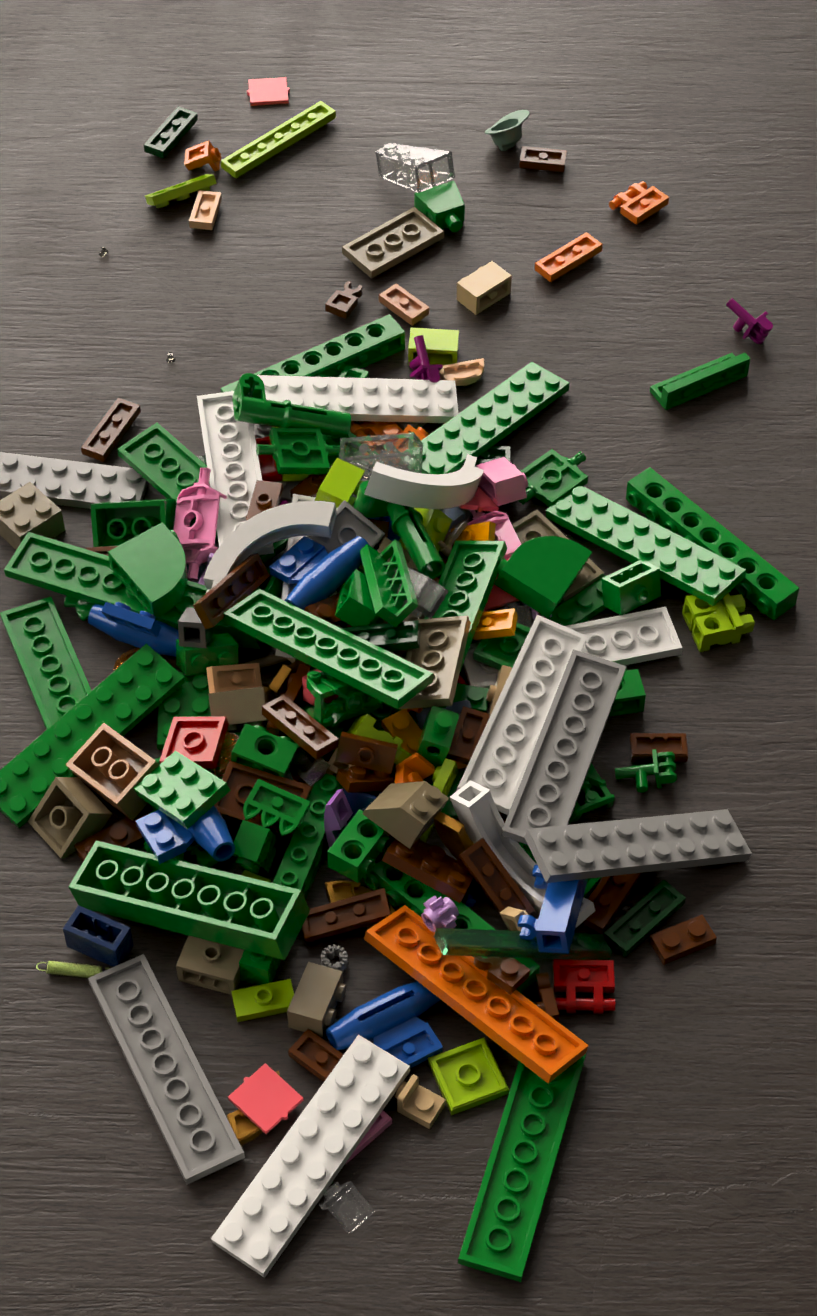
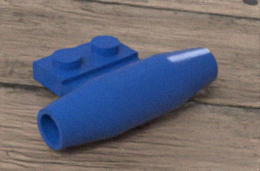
[269,536,370,610]
[88,602,179,657]
[136,805,235,864]
[326,981,443,1068]

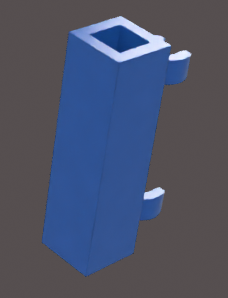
[518,865,588,954]

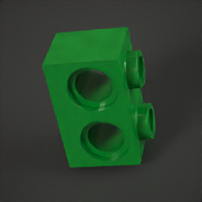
[327,809,391,883]
[233,820,281,875]

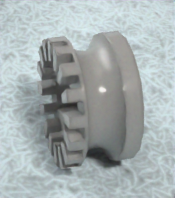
[321,944,348,972]

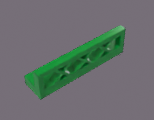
[650,353,751,410]
[360,539,418,628]

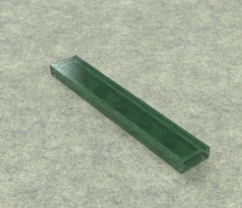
[434,928,612,960]

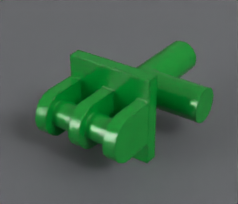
[615,749,677,793]

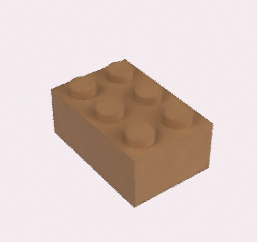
[66,723,159,821]

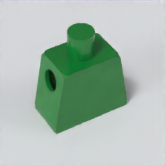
[414,181,465,232]
[416,706,459,770]

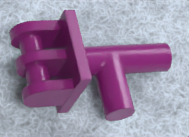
[726,298,773,344]
[409,335,443,382]

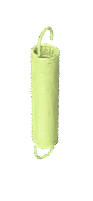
[36,960,110,978]

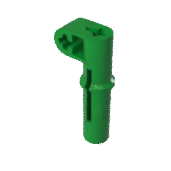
[232,373,351,438]
[354,480,445,580]

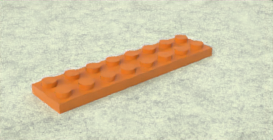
[364,905,589,1084]

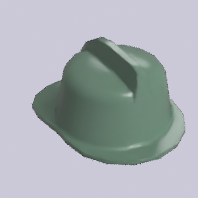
[485,110,530,151]

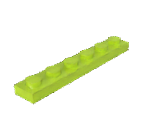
[221,101,336,178]

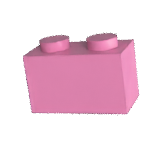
[476,457,528,506]

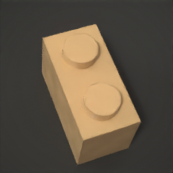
[457,261,512,315]

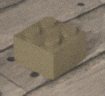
[0,482,65,550]

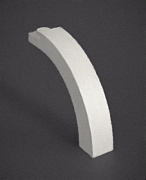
[364,454,484,509]
[203,501,337,593]
[450,780,595,927]

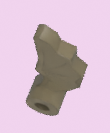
[438,521,468,558]

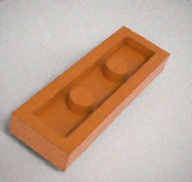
[535,232,603,282]

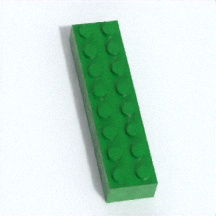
[68,840,310,960]

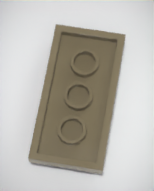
[342,207,444,279]
[497,510,604,604]
[399,616,471,709]

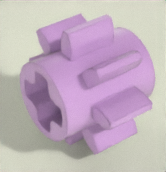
[421,895,459,934]

